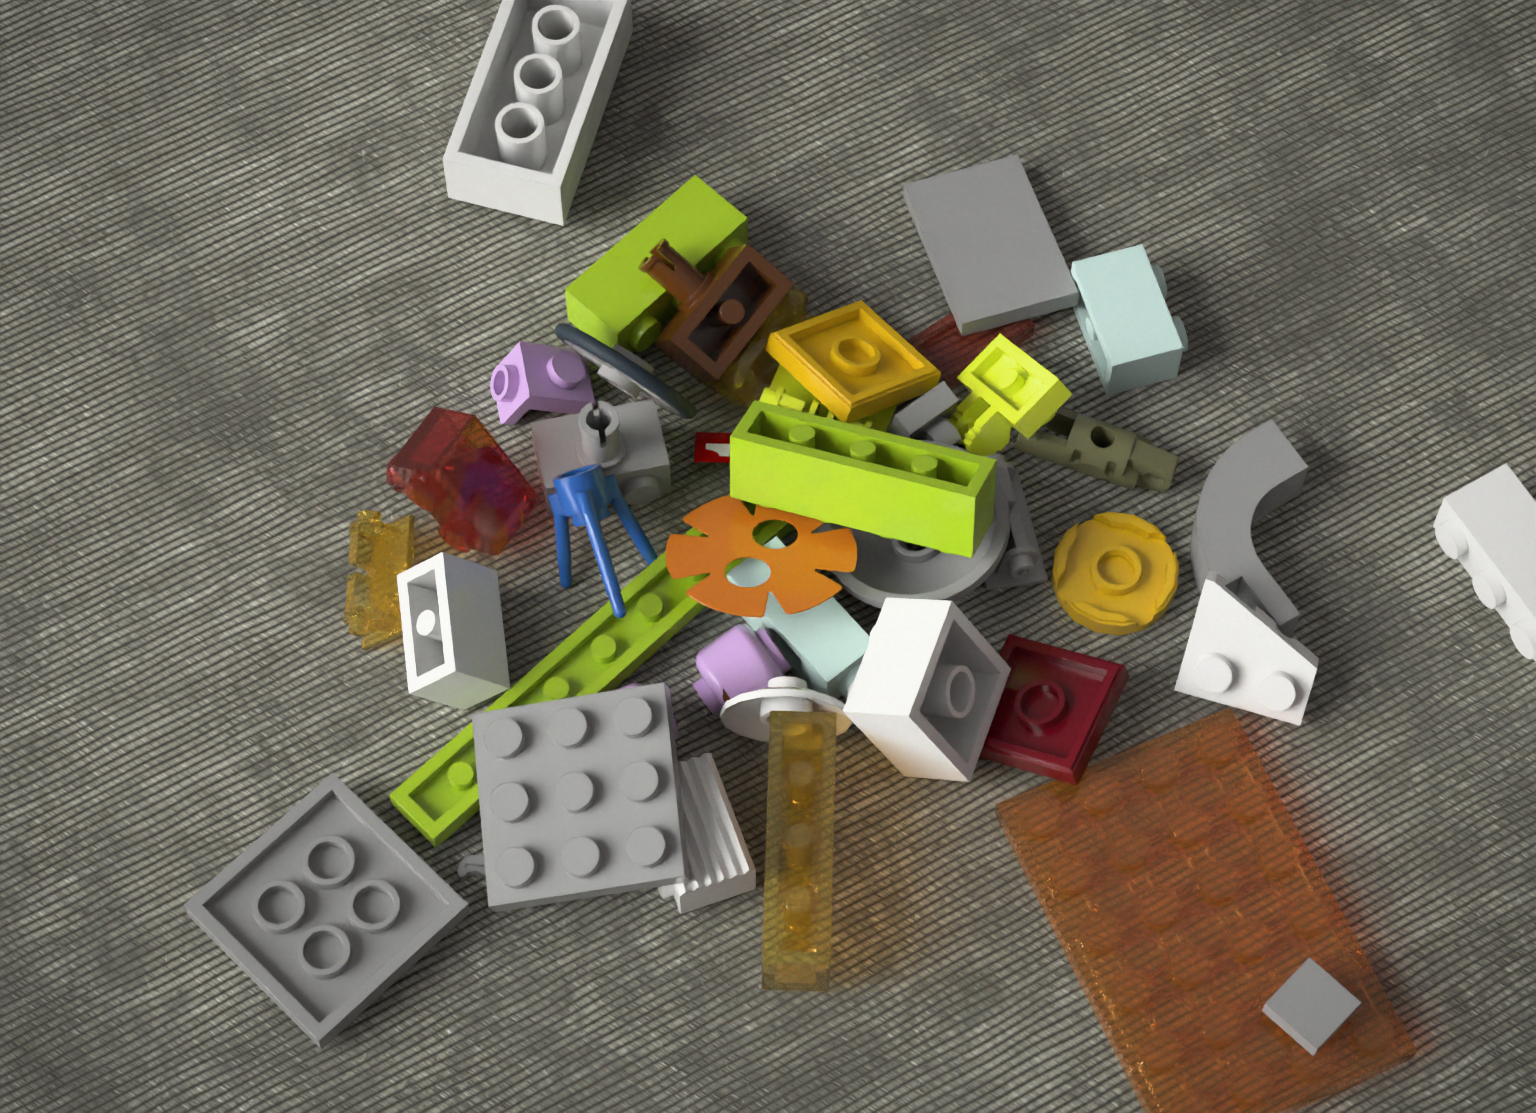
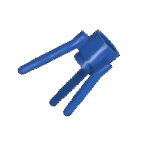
[547,463,658,618]

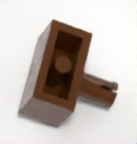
[638,238,794,383]

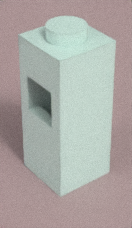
[727,536,869,699]

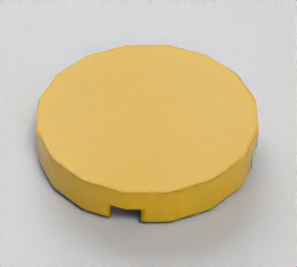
[1051,512,1179,636]

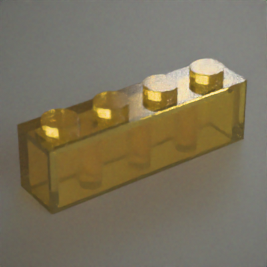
[761,710,837,992]

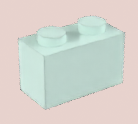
[1071,244,1188,396]

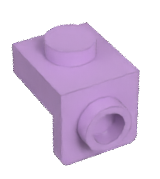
[490,342,595,425]

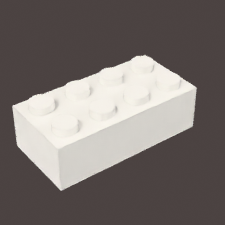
[443,0,633,226]

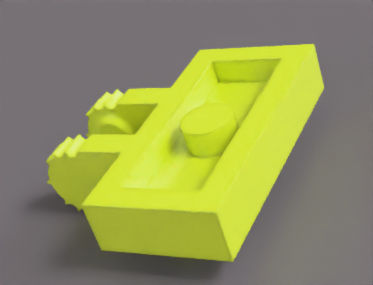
[947,334,1073,457]

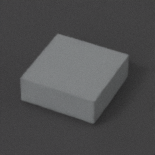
[1262,957,1362,1057]

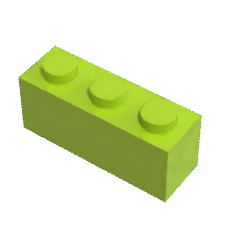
[565,175,748,353]

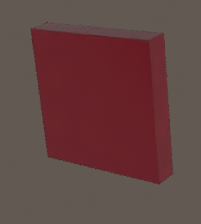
[979,634,1129,786]

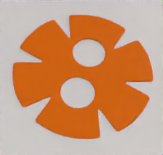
[665,495,857,618]

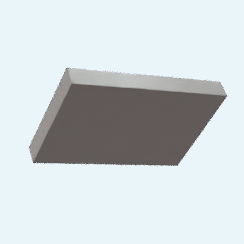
[903,154,1079,336]

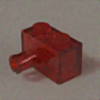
[386,406,541,556]

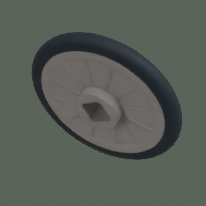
[555,323,697,419]

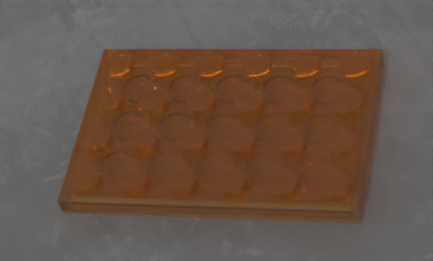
[995,707,1417,1113]

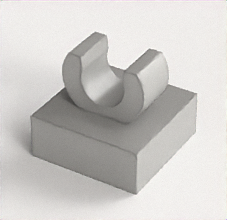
[886,381,962,445]

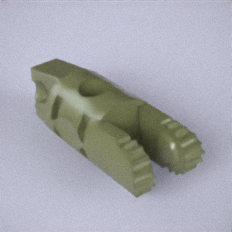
[1013,406,1179,494]

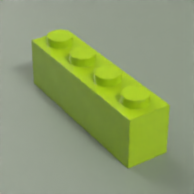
[730,400,997,558]

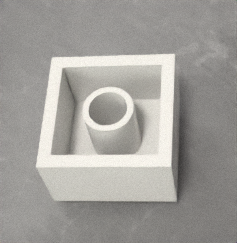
[843,598,1011,782]

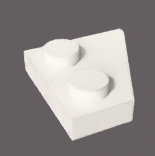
[1174,570,1319,726]

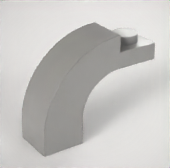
[1190,419,1309,638]

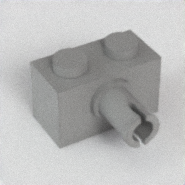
[530,398,671,517]

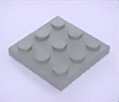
[472,682,690,912]
[183,773,470,1050]

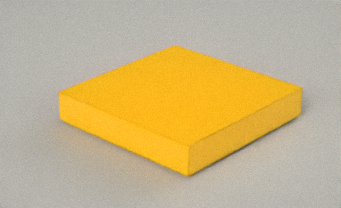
[765,300,941,423]

